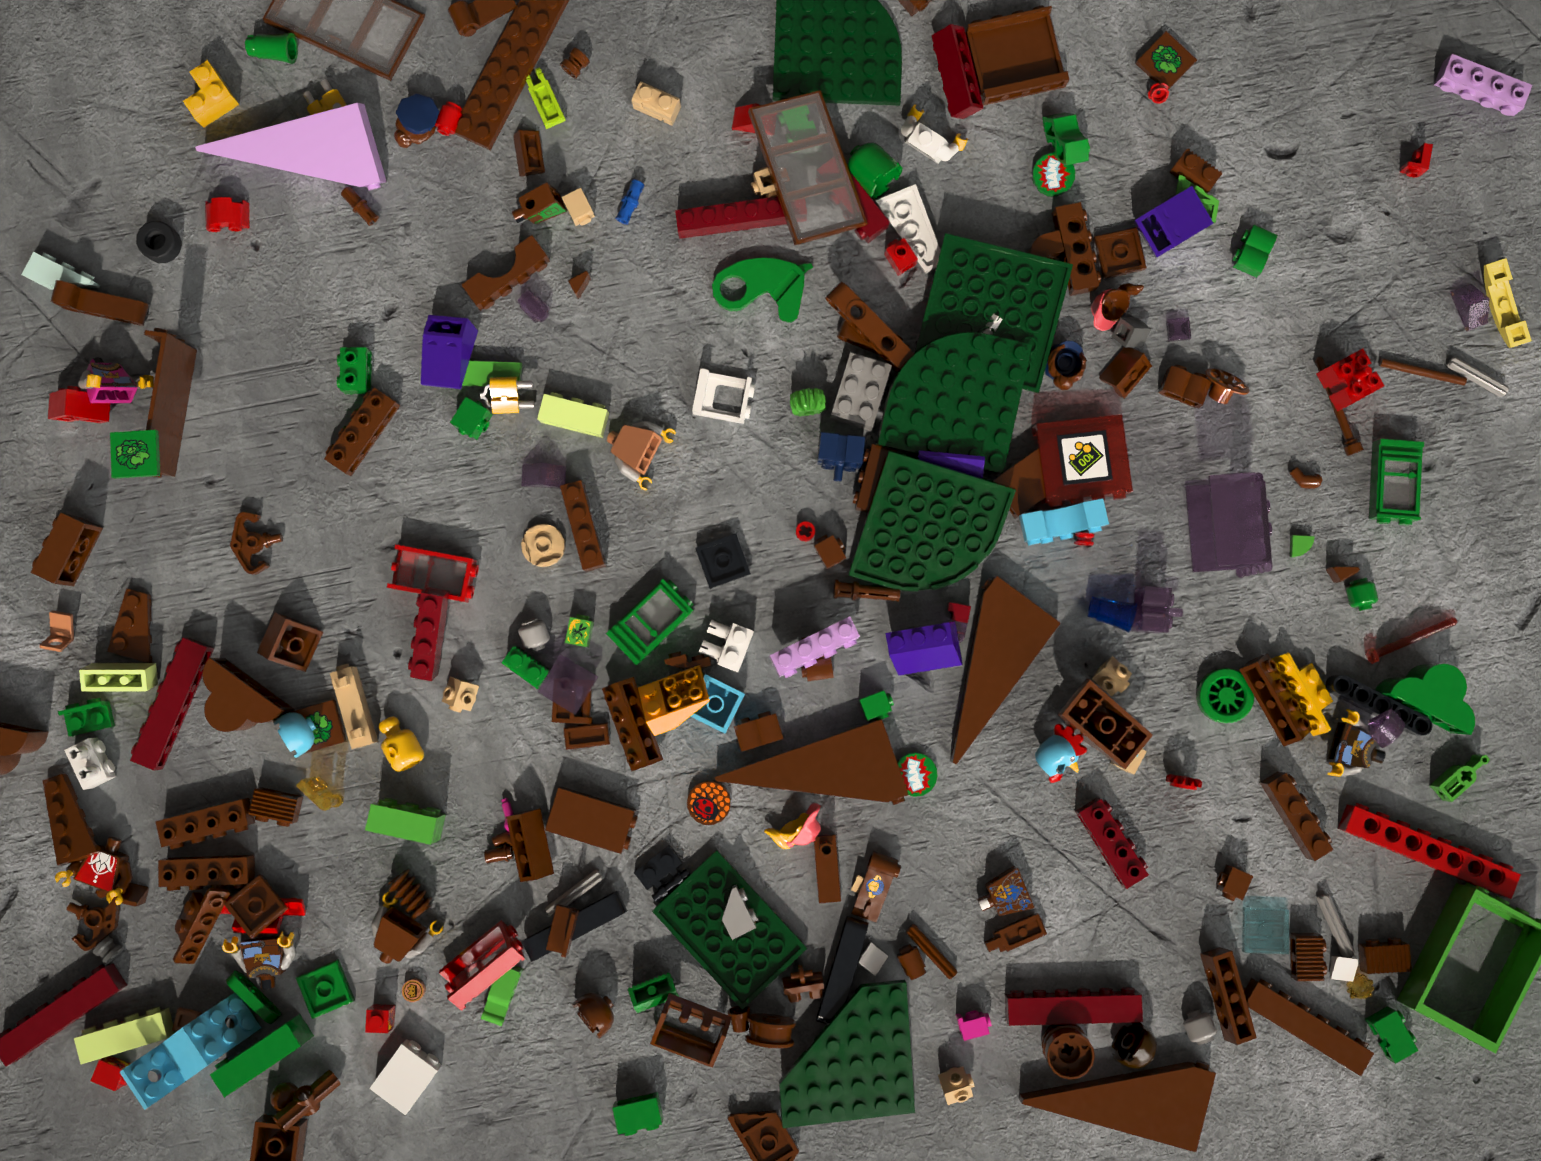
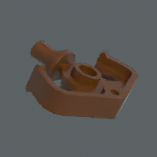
[230,512,283,575]
[66,889,120,951]

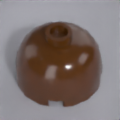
[572,993,614,1039]

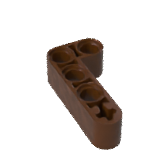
[50,280,149,326]

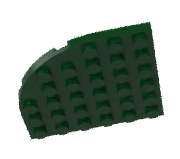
[773,0,902,106]
[876,332,1032,473]
[848,450,1016,591]

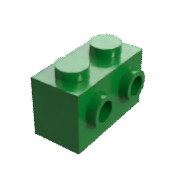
[337,347,372,394]
[612,1092,664,1136]

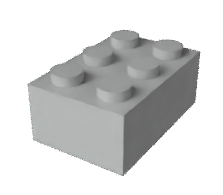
[830,352,892,431]

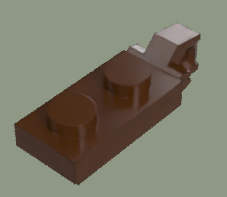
[984,913,1047,952]

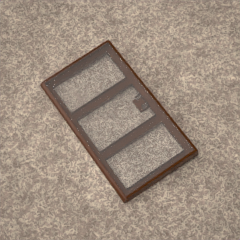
[263,0,425,81]
[748,91,868,245]

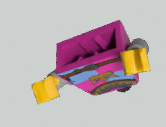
[78,357,154,403]

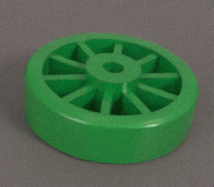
[1196,668,1254,723]

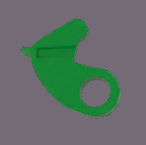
[712,258,813,323]

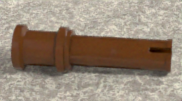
[833,579,900,602]

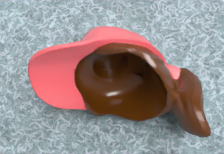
[1091,283,1144,331]

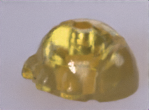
[1347,973,1374,999]

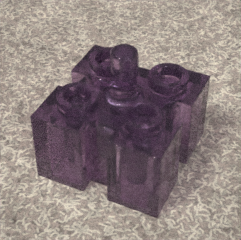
[1132,586,1183,634]

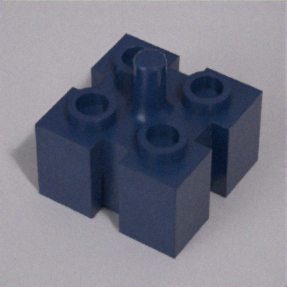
[817,432,865,482]

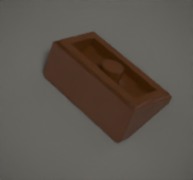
[514,130,545,176]

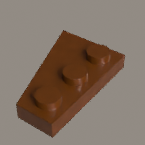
[107,588,152,663]

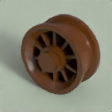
[745,1013,796,1048]

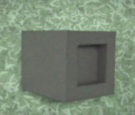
[1111,318,1152,348]

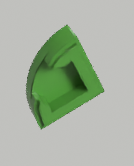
[1290,535,1315,557]

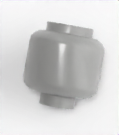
[518,618,550,652]
[1183,1009,1217,1045]

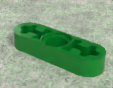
[226,970,281,1024]

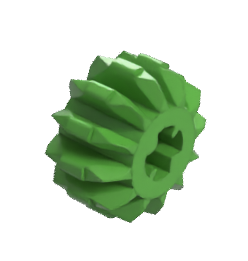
[789,388,826,416]

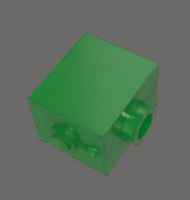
[450,397,493,440]

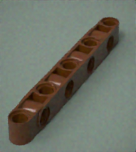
[825,281,914,374]

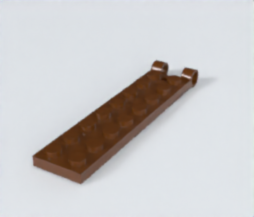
[455,0,569,151]

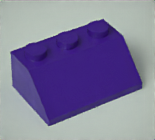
[917,450,985,478]
[885,622,963,676]

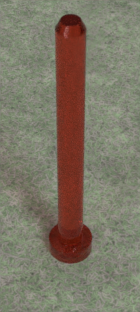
[1365,617,1458,664]

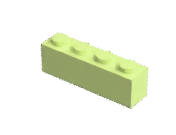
[74,1006,176,1064]

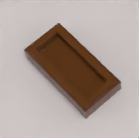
[564,723,610,750]

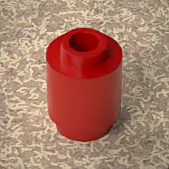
[435,101,462,136]

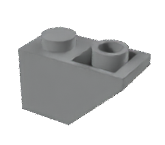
[722,884,758,940]

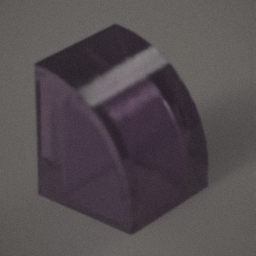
[1368,709,1405,748]

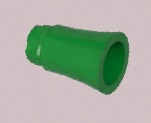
[245,33,298,64]

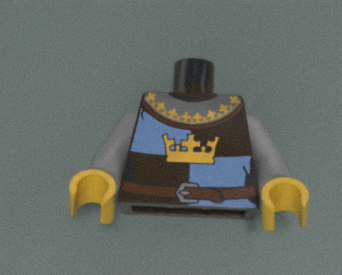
[1326,709,1386,777]

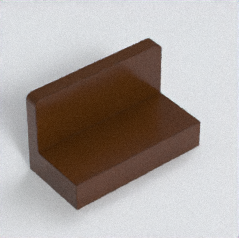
[1099,347,1152,399]
[546,904,579,958]

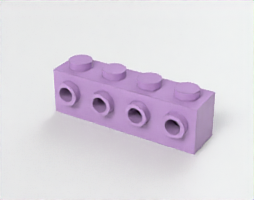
[1434,54,1532,116]
[770,617,860,678]

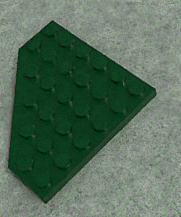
[779,979,915,1128]

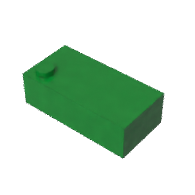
[210,1014,314,1098]

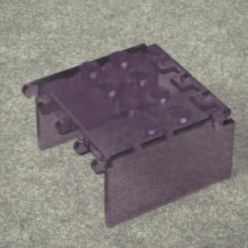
[1185,472,1273,578]

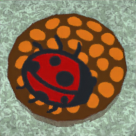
[687,781,731,825]

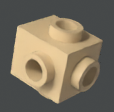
[751,167,777,199]
[1092,656,1132,697]
[442,676,479,713]
[938,1066,975,1105]

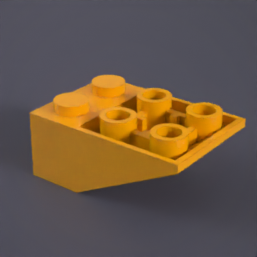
[638,665,710,736]

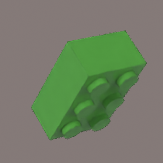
[365,798,446,845]

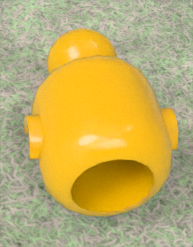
[379,716,424,772]

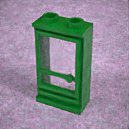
[606,579,694,665]

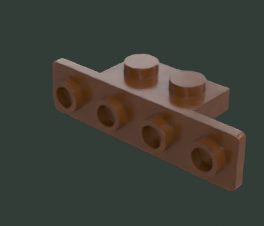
[173,888,230,964]

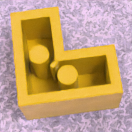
[183,60,240,128]

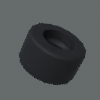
[136,221,182,263]

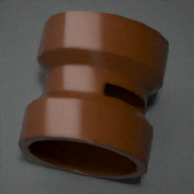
[560,47,590,79]

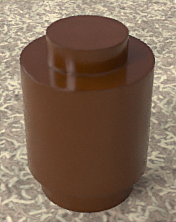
[897,944,926,980]

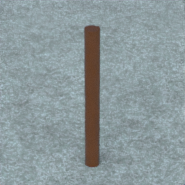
[1379,358,1467,386]

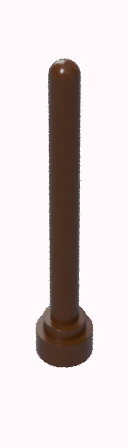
[1315,357,1364,456]

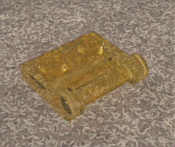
[296,777,344,811]

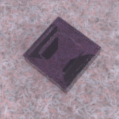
[1166,317,1191,342]

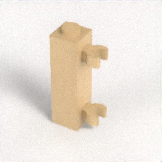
[330,664,378,749]

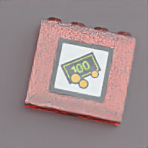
[1032,414,1133,507]

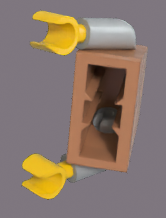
[607,421,676,490]

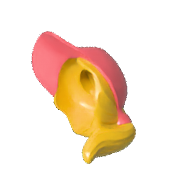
[764,803,821,849]

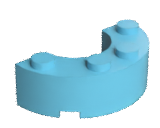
[1019,499,1109,546]

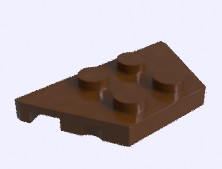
[727,1110,799,1161]

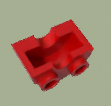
[205,197,250,232]

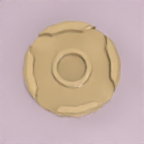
[521,524,565,567]

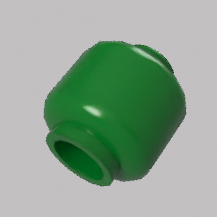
[1346,578,1379,611]

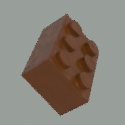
[30,512,103,587]

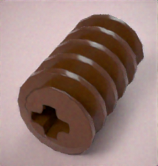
[387,869,433,920]

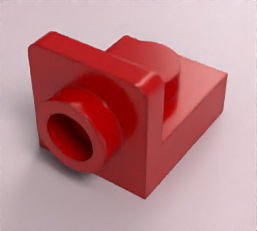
[1400,143,1433,177]

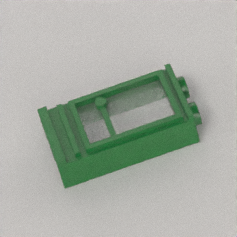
[1369,439,1424,525]

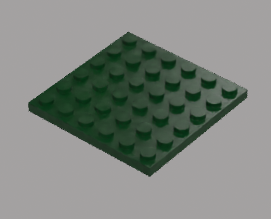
[914,233,1073,393]

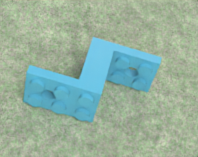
[120,993,261,1110]

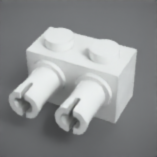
[699,620,754,673]
[64,737,116,790]

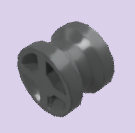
[92,936,123,965]

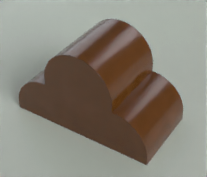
[203,658,295,732]
[1058,679,1153,769]
[0,722,49,775]

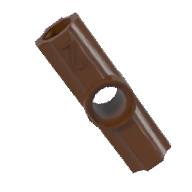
[272,1070,341,1132]

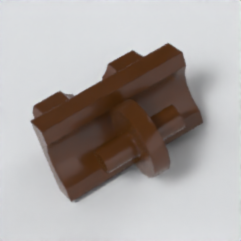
[782,965,824,1003]

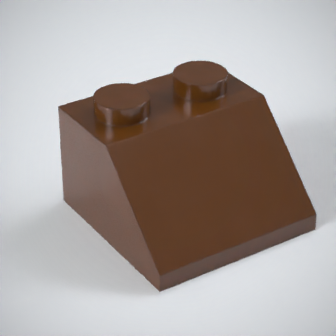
[257,613,323,672]

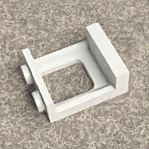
[692,368,755,424]

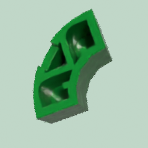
[1043,112,1090,165]

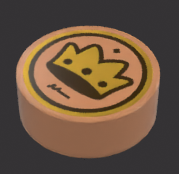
[402,978,426,1002]

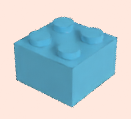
[690,674,745,734]

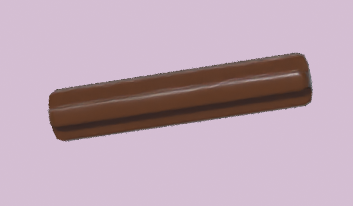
[906,924,957,979]

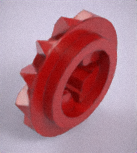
[1166,774,1202,790]

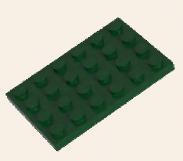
[652,850,807,1010]

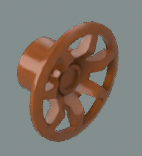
[1205,368,1250,404]

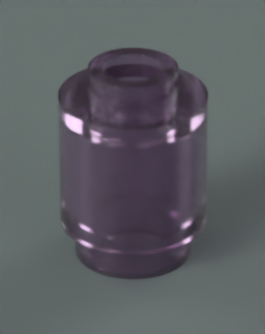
[517,290,550,323]

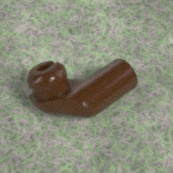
[1289,466,1323,489]

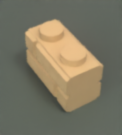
[632,81,681,126]

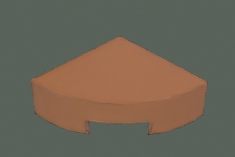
[172,1007,202,1031]

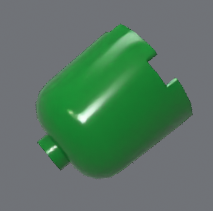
[848,142,903,198]

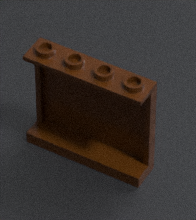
[965,5,1069,106]

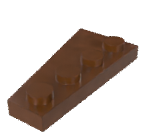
[43,774,102,866]

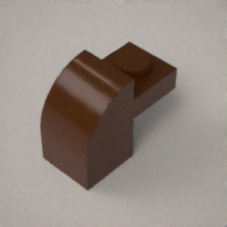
[1028,230,1064,259]

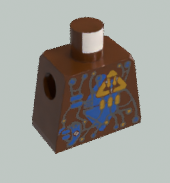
[977,866,1034,916]

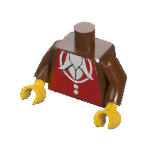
[55,837,133,905]

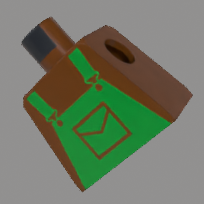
[512,182,567,224]

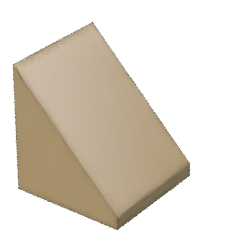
[851,875,864,893]

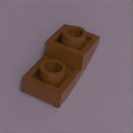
[664,651,712,668]

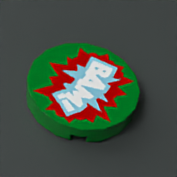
[1032,153,1075,197]
[897,752,938,797]

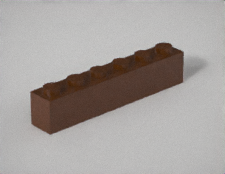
[1244,978,1374,1076]

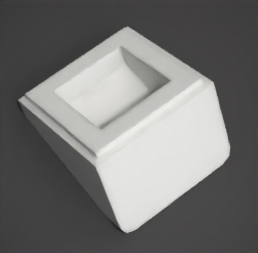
[858,942,888,976]
[1330,956,1358,982]

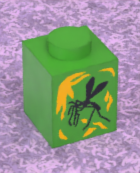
[565,614,594,648]

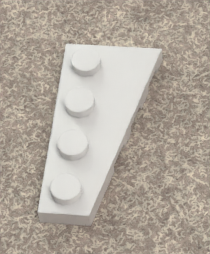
[875,184,941,273]

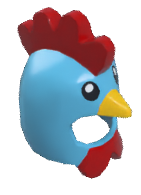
[1035,724,1087,783]

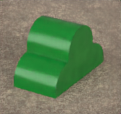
[1375,664,1475,735]

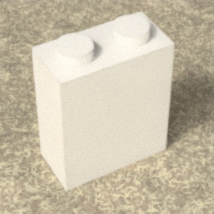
[369,1039,442,1115]

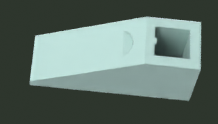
[21,252,100,290]

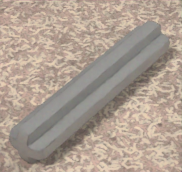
[1447,356,1509,397]
[545,870,603,917]
[1317,894,1355,958]

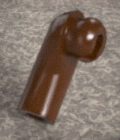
[492,831,512,847]

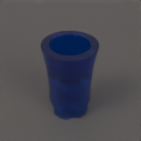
[1087,596,1137,633]

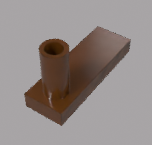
[814,834,841,903]

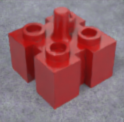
[1316,348,1385,411]

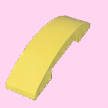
[1484,258,1531,348]

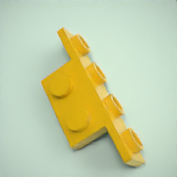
[1272,652,1333,736]

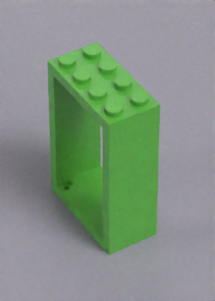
[1396,883,1541,1054]

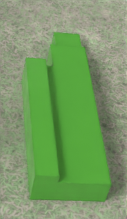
[462,361,522,386]

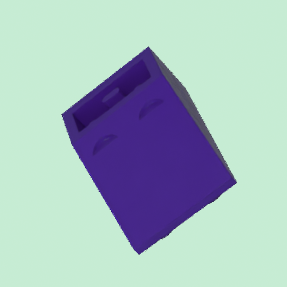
[1134,186,1213,258]
[421,315,478,389]

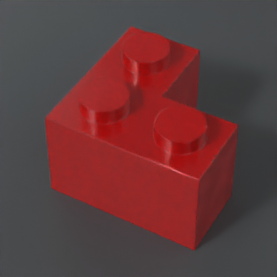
[48,386,110,424]

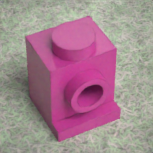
[955,1010,992,1041]

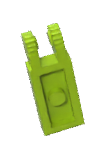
[526,67,566,129]

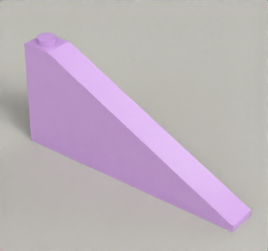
[196,103,387,190]

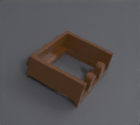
[650,993,732,1068]

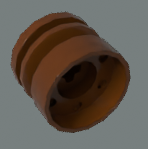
[1041,1024,1095,1080]

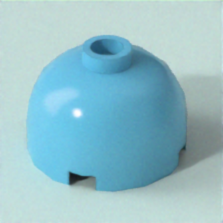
[273,712,316,758]

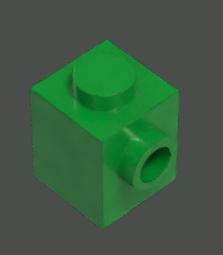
[859,690,894,721]

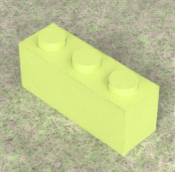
[537,392,609,438]
[79,663,158,691]

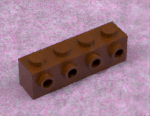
[324,388,400,476]
[1239,653,1312,747]
[602,677,663,772]
[1260,772,1334,861]
[155,798,255,850]
[158,855,255,891]

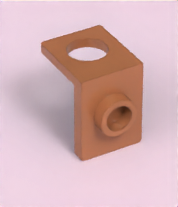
[40,610,74,652]

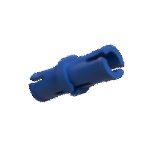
[615,179,645,225]

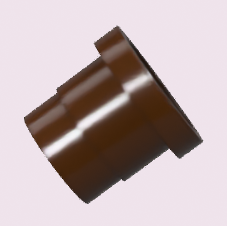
[728,1006,750,1033]

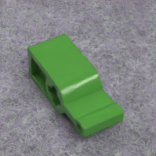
[1429,754,1490,802]
[481,966,523,1026]

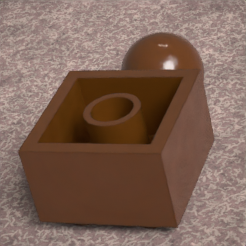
[250,1082,308,1161]

